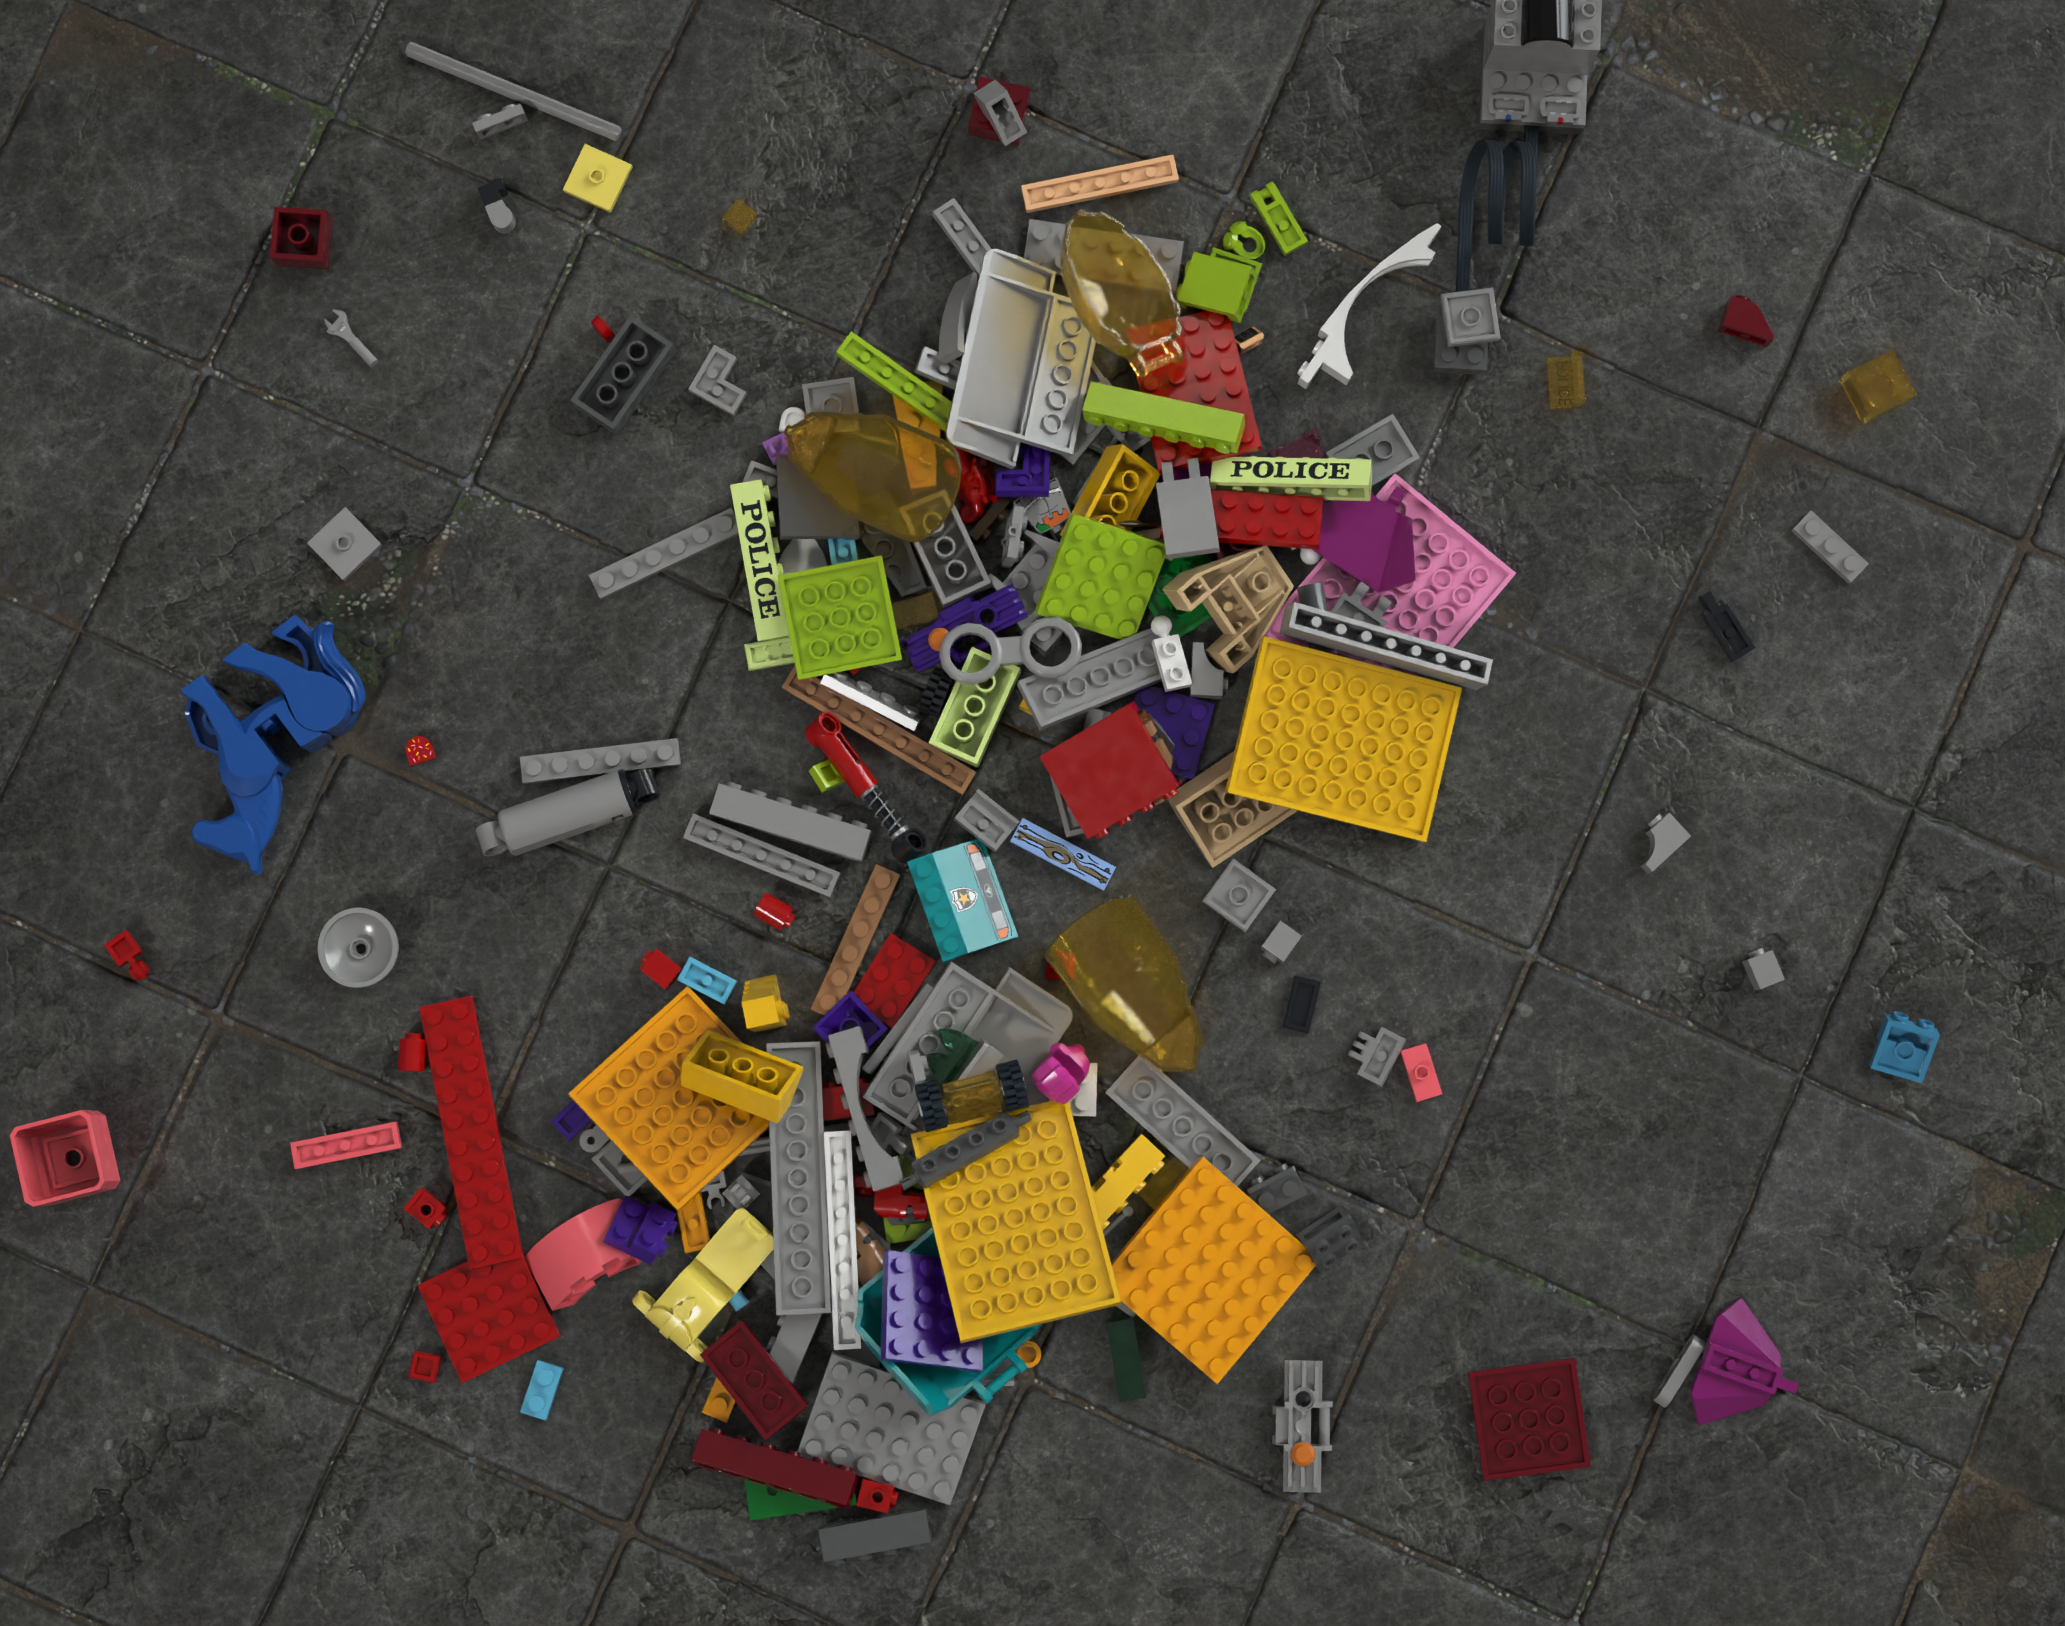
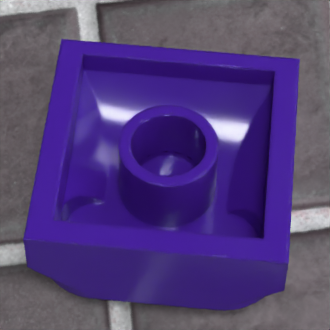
[812,991,888,1050]

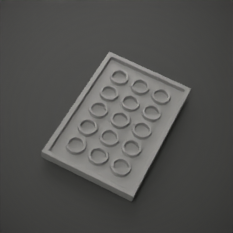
[797,1352,986,1505]

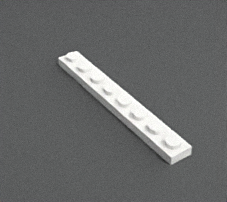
[824,1131,861,1350]

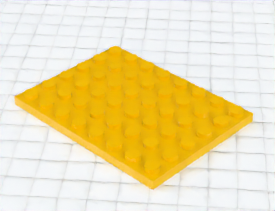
[1225,636,1462,842]
[910,1101,1121,1343]

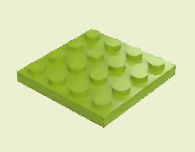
[1035,513,1166,640]
[778,555,902,680]

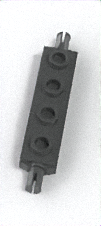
[899,1110,1032,1191]

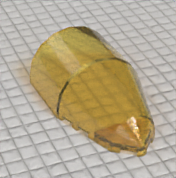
[784,412,962,543]
[1045,894,1203,1073]

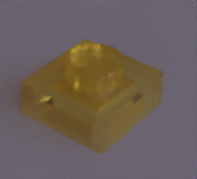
[722,198,759,236]

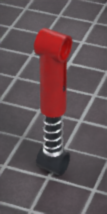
[805,712,927,864]

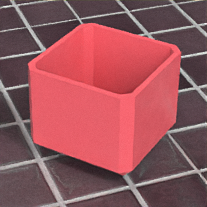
[10,1110,121,1207]

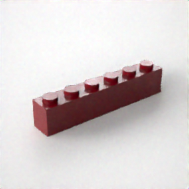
[691,1427,859,1510]

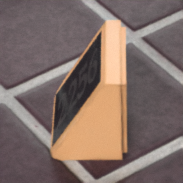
[1234,327,1264,355]

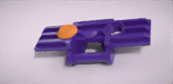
[902,583,1029,673]

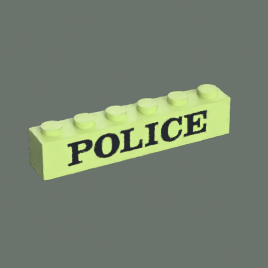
[1210,456,1372,501]
[730,479,789,642]

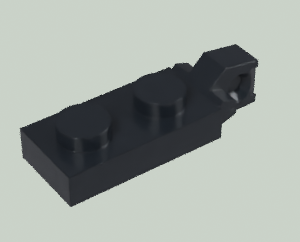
[1698,591,1756,663]

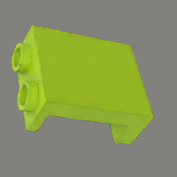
[1176,252,1257,323]

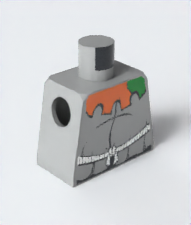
[1013,478,1071,543]

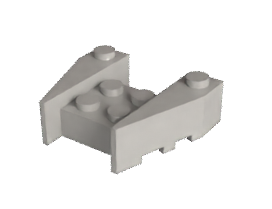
[988,530,1062,657]

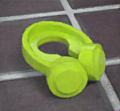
[1223,221,1265,260]

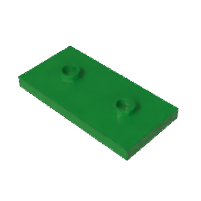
[745,1457,857,1520]

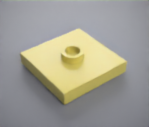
[563,144,633,213]

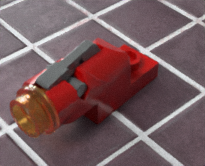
[853,1176,931,1226]

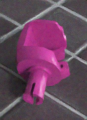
[1031,1043,1090,1104]

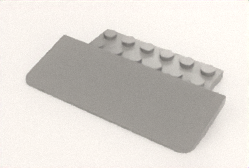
[946,249,1103,469]
[862,961,1073,1162]

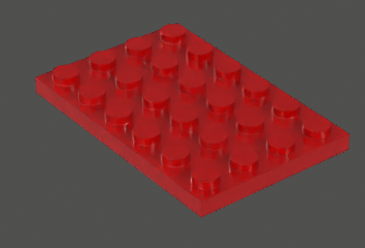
[1125,311,1262,474]

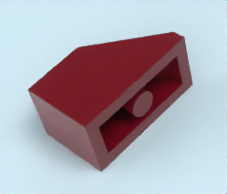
[1717,295,1774,347]

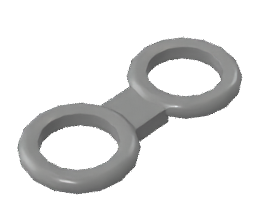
[939,617,1082,685]

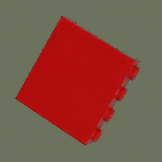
[1039,701,1182,839]

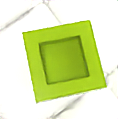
[809,759,845,793]

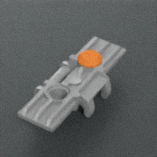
[1272,1360,1333,1493]

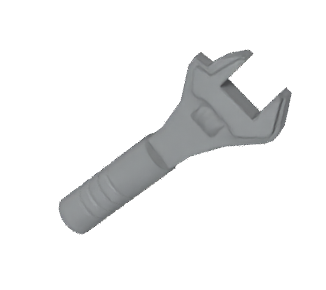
[324,310,378,367]

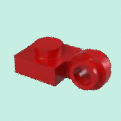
[104,930,151,981]

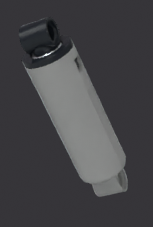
[476,769,660,856]

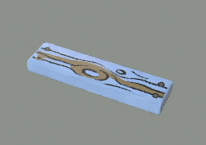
[1010,818,1116,891]

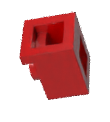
[403,1187,449,1229]

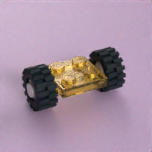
[915,1059,1029,1132]

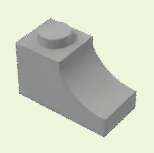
[973,80,1027,146]
[1190,642,1228,700]
[1641,813,1691,874]

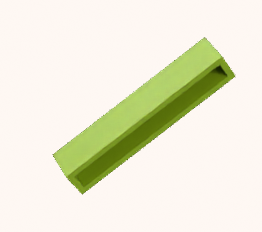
[1082,382,1245,454]

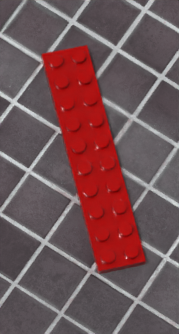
[419,996,524,1270]

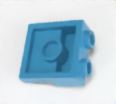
[1869,1011,1940,1083]

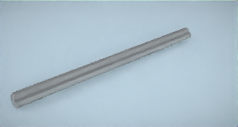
[405,42,622,141]

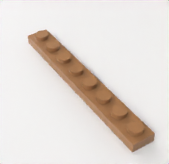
[782,666,976,796]

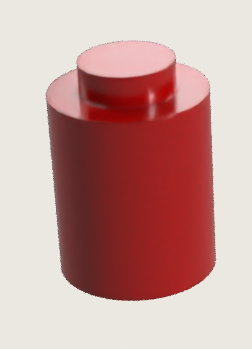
[753,892,796,931]
[397,1033,426,1072]

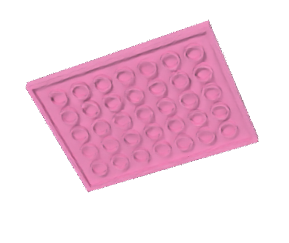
[1265,473,1516,679]

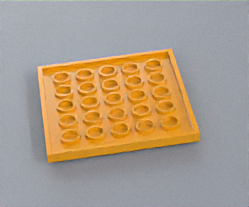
[568,986,769,1212]
[1111,1156,1316,1384]

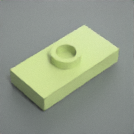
[744,636,795,671]

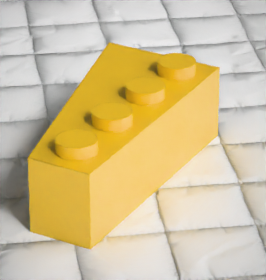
[741,974,790,1033]

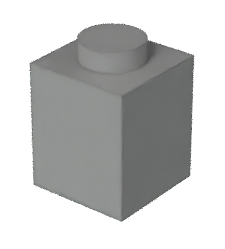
[1260,921,1302,964]
[1742,948,1785,991]

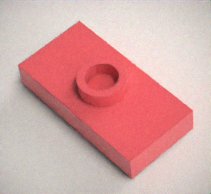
[1400,1043,1442,1102]

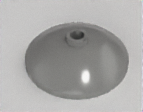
[318,908,399,988]

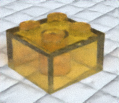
[1839,349,1917,425]

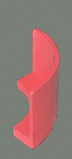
[525,1198,642,1311]

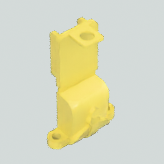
[632,1208,774,1363]

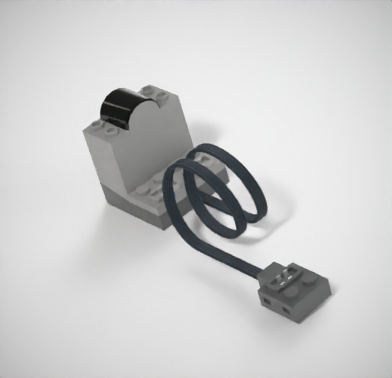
[1432,0,1602,375]

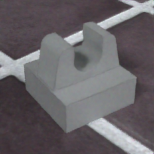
[722,1175,760,1209]

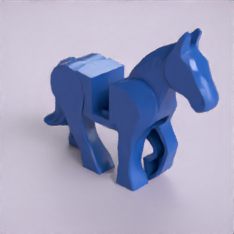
[180,615,366,875]

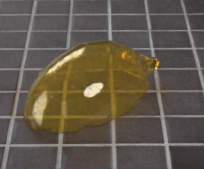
[1060,209,1184,377]

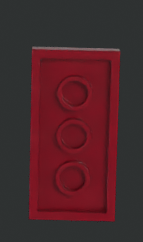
[700,1320,809,1441]

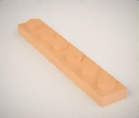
[1021,155,1179,213]

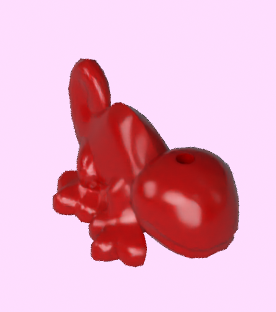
[947,446,1000,525]

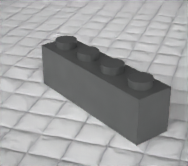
[818,1507,932,1565]

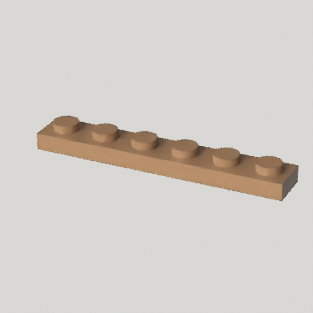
[811,864,901,1016]

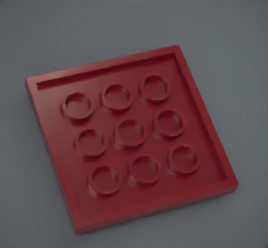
[1467,1358,1591,1481]

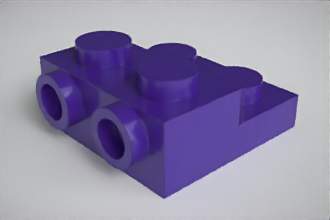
[603,1196,678,1265]

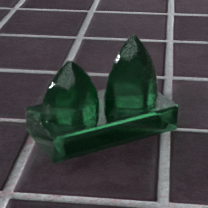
[927,1028,979,1086]

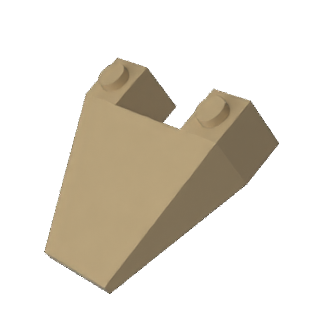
[1162,545,1294,673]

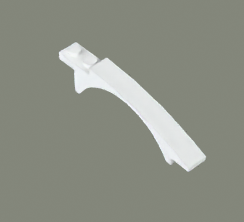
[1297,223,1441,389]

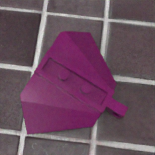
[1312,486,1416,593]
[1690,1297,1799,1425]

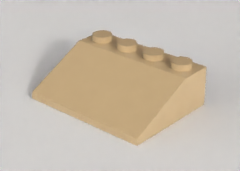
[1167,751,1297,868]

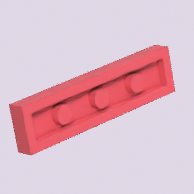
[290,1122,402,1169]

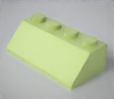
[929,647,1021,768]

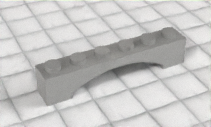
[826,1026,905,1192]

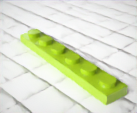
[835,331,952,432]

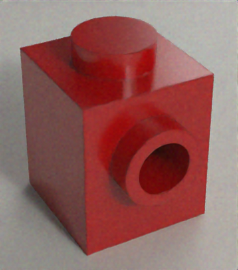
[856,1477,899,1513]

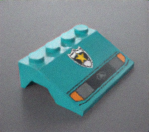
[907,839,1018,964]

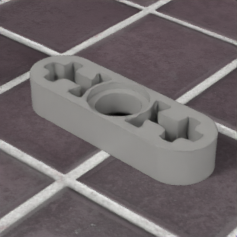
[1652,1334,1706,1408]

